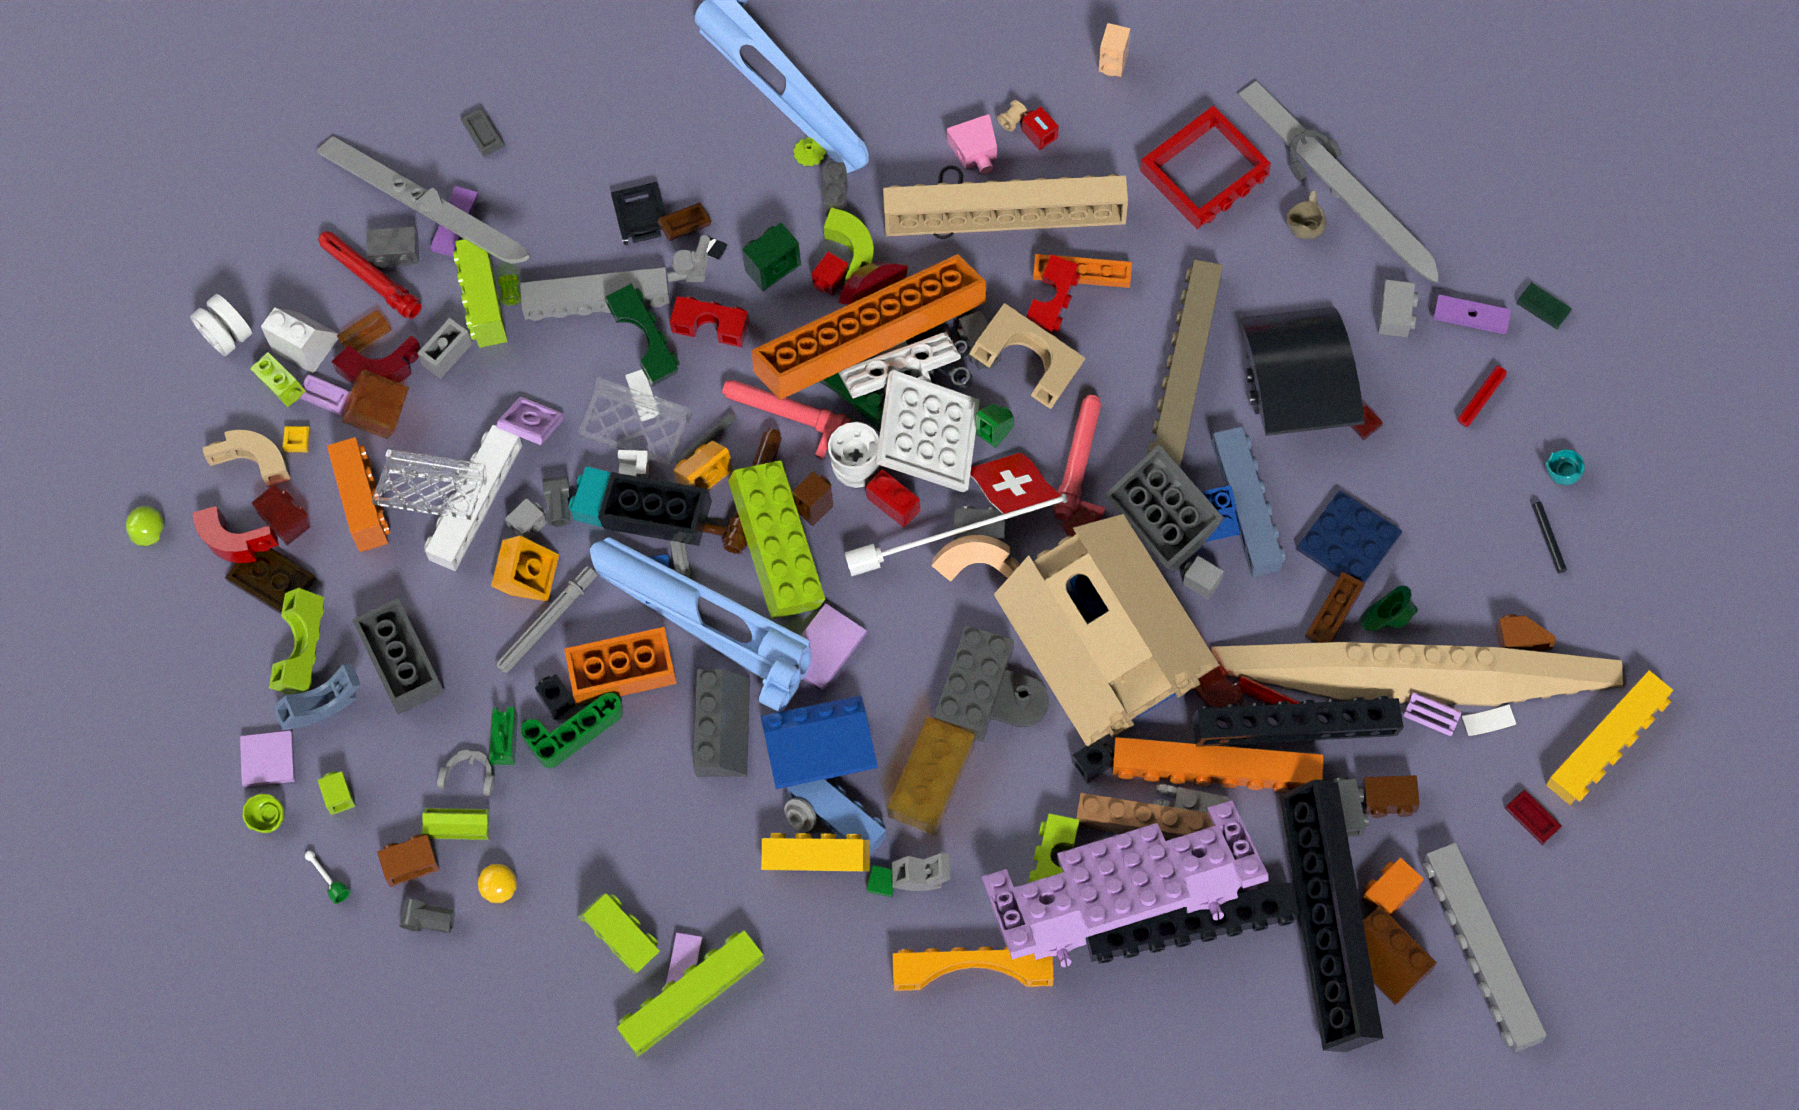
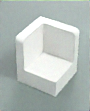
[618,450,650,478]

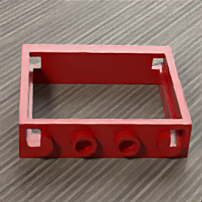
[1140,105,1271,229]

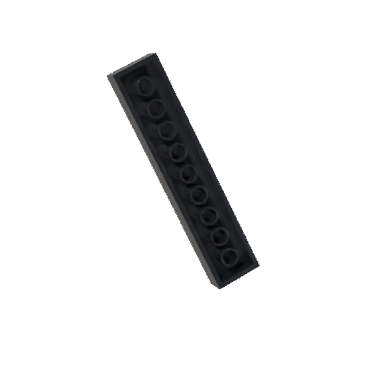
[1279,779,1384,1052]

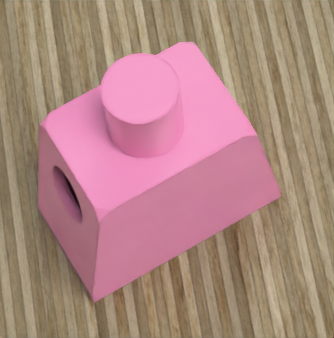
[947,114,997,174]

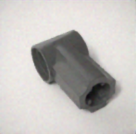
[543,476,570,527]
[399,899,455,933]

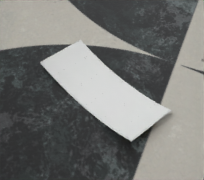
[1462,705,1516,736]

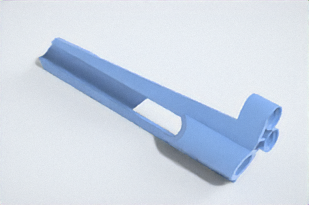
[590,537,811,712]

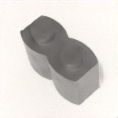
[822,162,848,218]

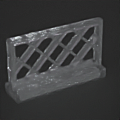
[578,377,693,466]
[372,449,487,520]

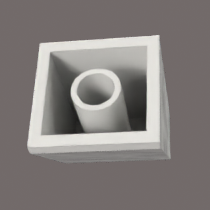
[261,307,340,374]

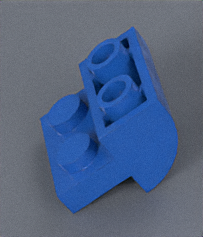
[1202,485,1240,542]

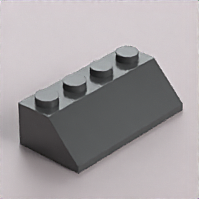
[693,669,750,777]

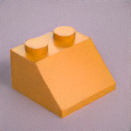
[673,441,733,490]
[491,536,559,601]

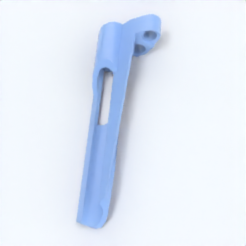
[695,0,869,173]

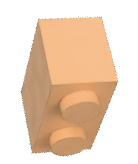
[1099,23,1131,77]

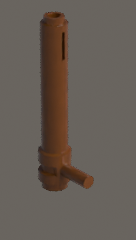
[703,428,782,554]

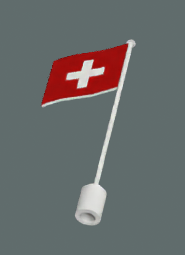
[845,452,1068,576]

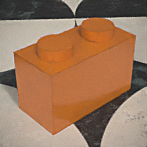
[1362,857,1424,916]

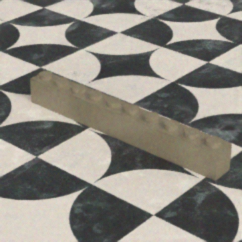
[1148,259,1223,468]

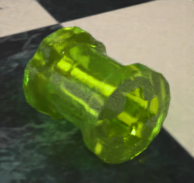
[497,274,521,306]

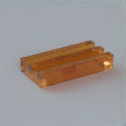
[337,310,392,352]

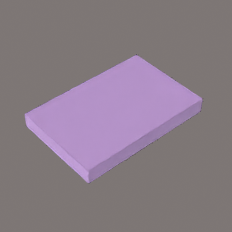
[801,603,867,692]

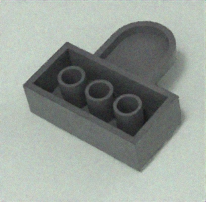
[934,625,1049,742]

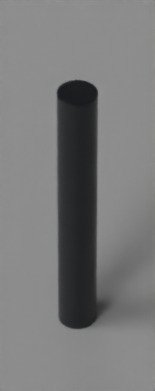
[1532,502,1567,573]

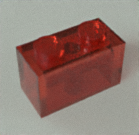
[251,484,310,546]

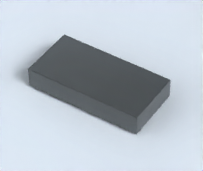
[460,108,504,157]

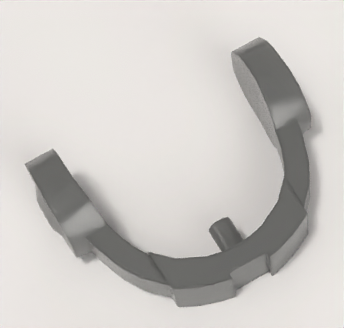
[1289,129,1342,181]

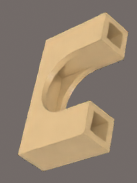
[969,303,1086,409]

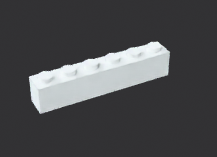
[425,425,523,571]

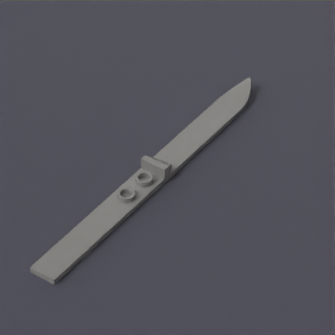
[1238,81,1439,283]
[317,136,530,264]

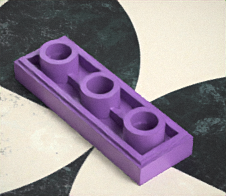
[430,186,478,257]
[1433,295,1511,335]

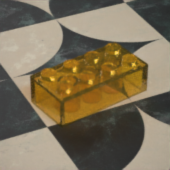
[887,716,975,836]

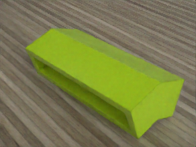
[422,808,490,840]

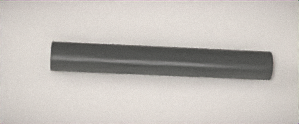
[676,412,736,464]

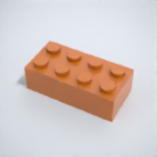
[327,437,391,552]
[564,627,677,706]

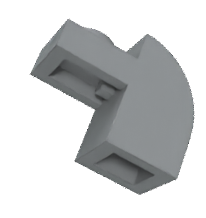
[892,853,951,891]

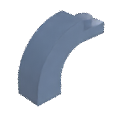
[273,663,361,730]

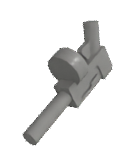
[667,235,710,282]

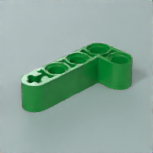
[520,693,623,768]

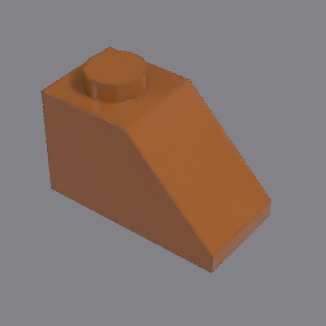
[1496,614,1556,652]

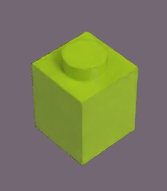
[317,771,356,815]

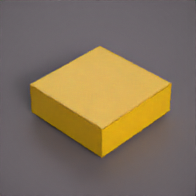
[282,426,311,452]

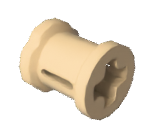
[997,100,1028,132]

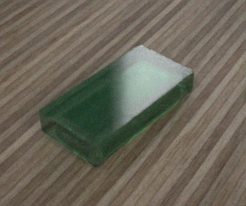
[1516,283,1572,330]

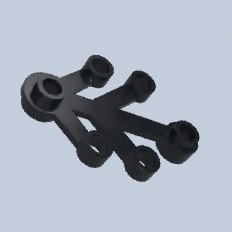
[905,328,973,389]

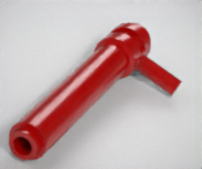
[318,231,422,319]

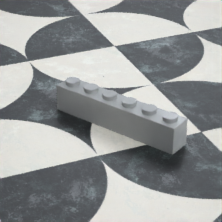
[520,267,670,321]

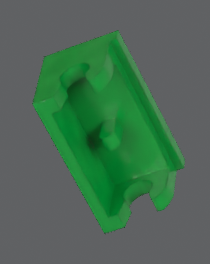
[489,707,518,765]

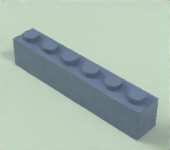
[1212,427,1286,577]

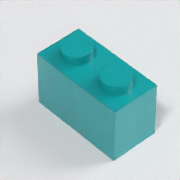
[569,466,611,527]

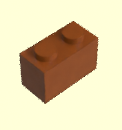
[377,834,440,887]

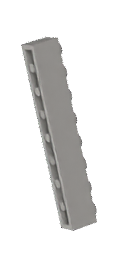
[1422,843,1547,1053]

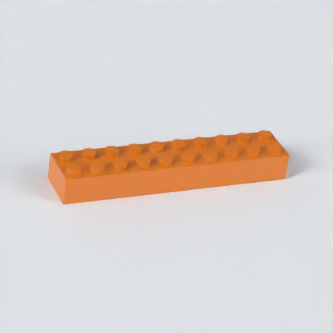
[752,254,986,400]

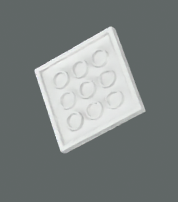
[876,370,980,492]

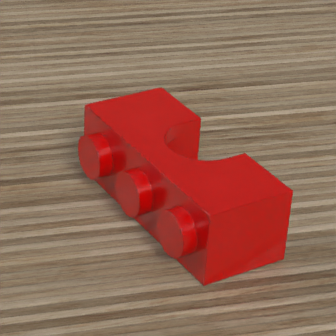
[1026,254,1081,335]
[670,296,749,348]

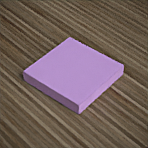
[497,397,564,445]
[240,731,295,788]

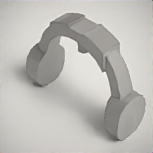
[437,750,495,796]

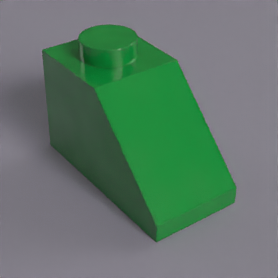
[976,403,1014,448]

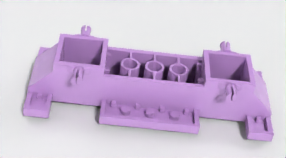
[982,800,1269,967]

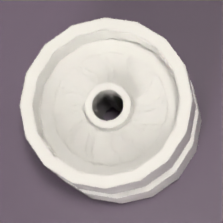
[190,294,252,357]

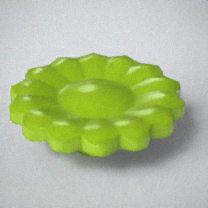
[793,137,826,167]

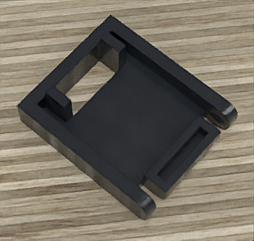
[611,182,666,245]

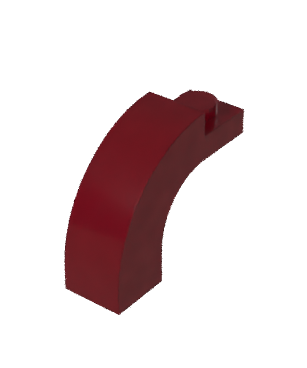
[838,261,908,306]
[331,335,421,389]

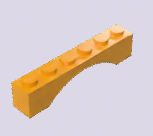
[893,946,1054,991]

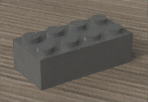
[352,598,444,715]

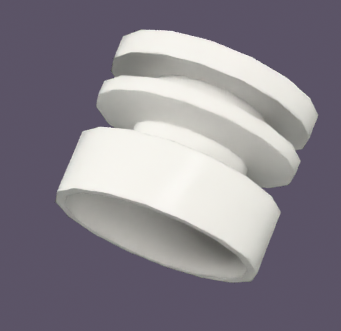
[828,422,884,488]

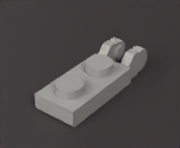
[1153,784,1229,813]

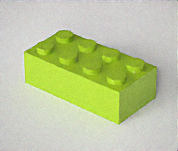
[453,239,508,348]

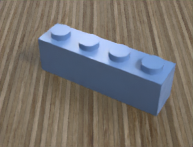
[787,779,887,856]

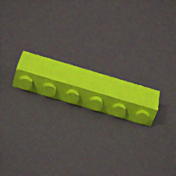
[616,930,764,1058]

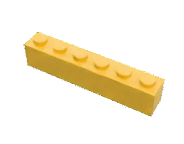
[1546,670,1673,806]

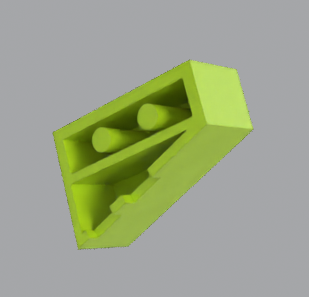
[578,893,660,974]

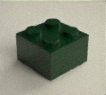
[742,223,801,292]

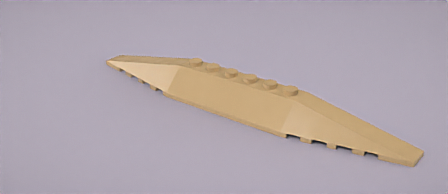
[1211,642,1623,706]

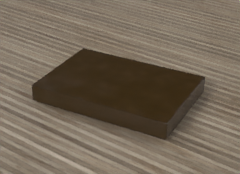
[225,548,317,614]

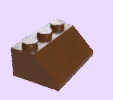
[1363,906,1437,1006]

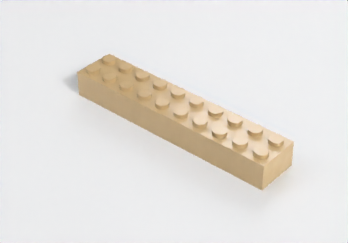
[883,174,1128,236]

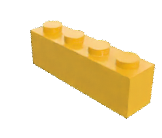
[761,833,870,871]

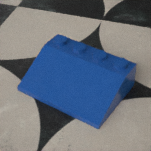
[761,695,878,789]

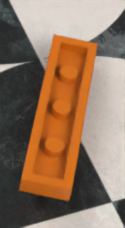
[1033,254,1132,288]

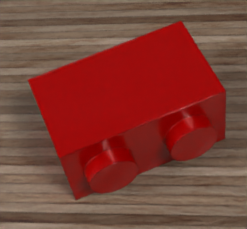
[866,469,920,528]

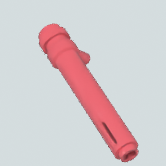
[722,379,852,459]
[1053,395,1105,521]

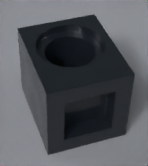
[535,674,575,719]
[1072,740,1114,783]

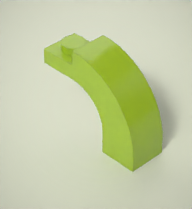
[824,207,874,282]

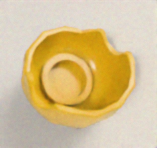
[477,864,517,903]

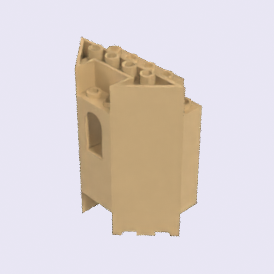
[994,514,1219,746]

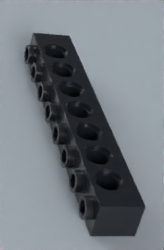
[1192,696,1404,747]
[1086,882,1299,964]

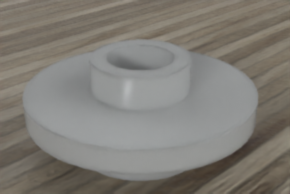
[784,798,816,832]

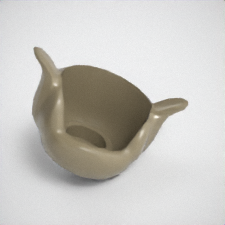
[1287,190,1327,239]

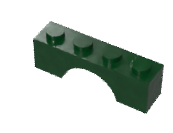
[605,283,680,387]

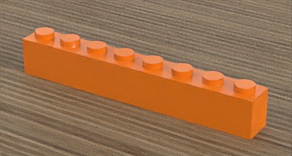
[1112,737,1323,793]

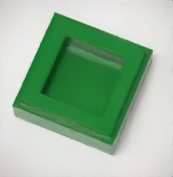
[867,865,895,898]

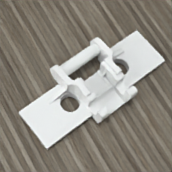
[838,332,961,398]

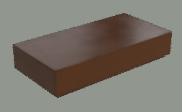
[658,202,712,241]

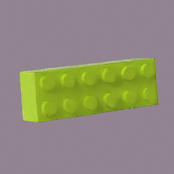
[728,460,825,619]

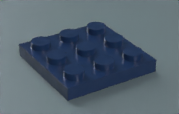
[1297,490,1402,583]

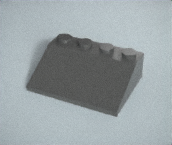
[1104,444,1225,572]

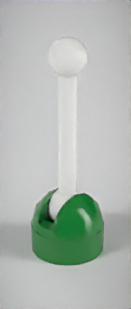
[305,851,351,904]

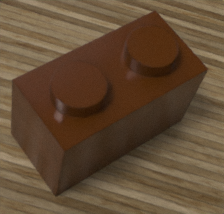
[792,471,833,527]
[1362,775,1420,818]

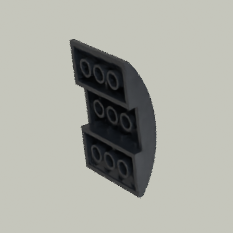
[1238,307,1365,436]

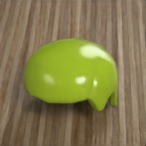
[126,506,165,546]
[242,793,285,833]

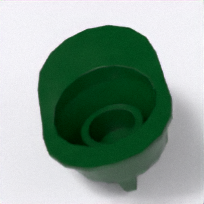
[1360,585,1418,631]

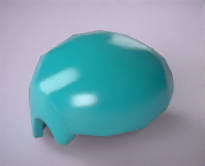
[1546,449,1585,486]

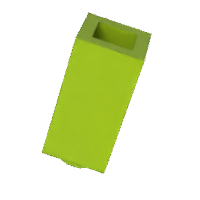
[250,352,306,408]

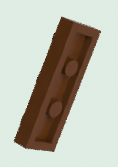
[1305,572,1365,643]

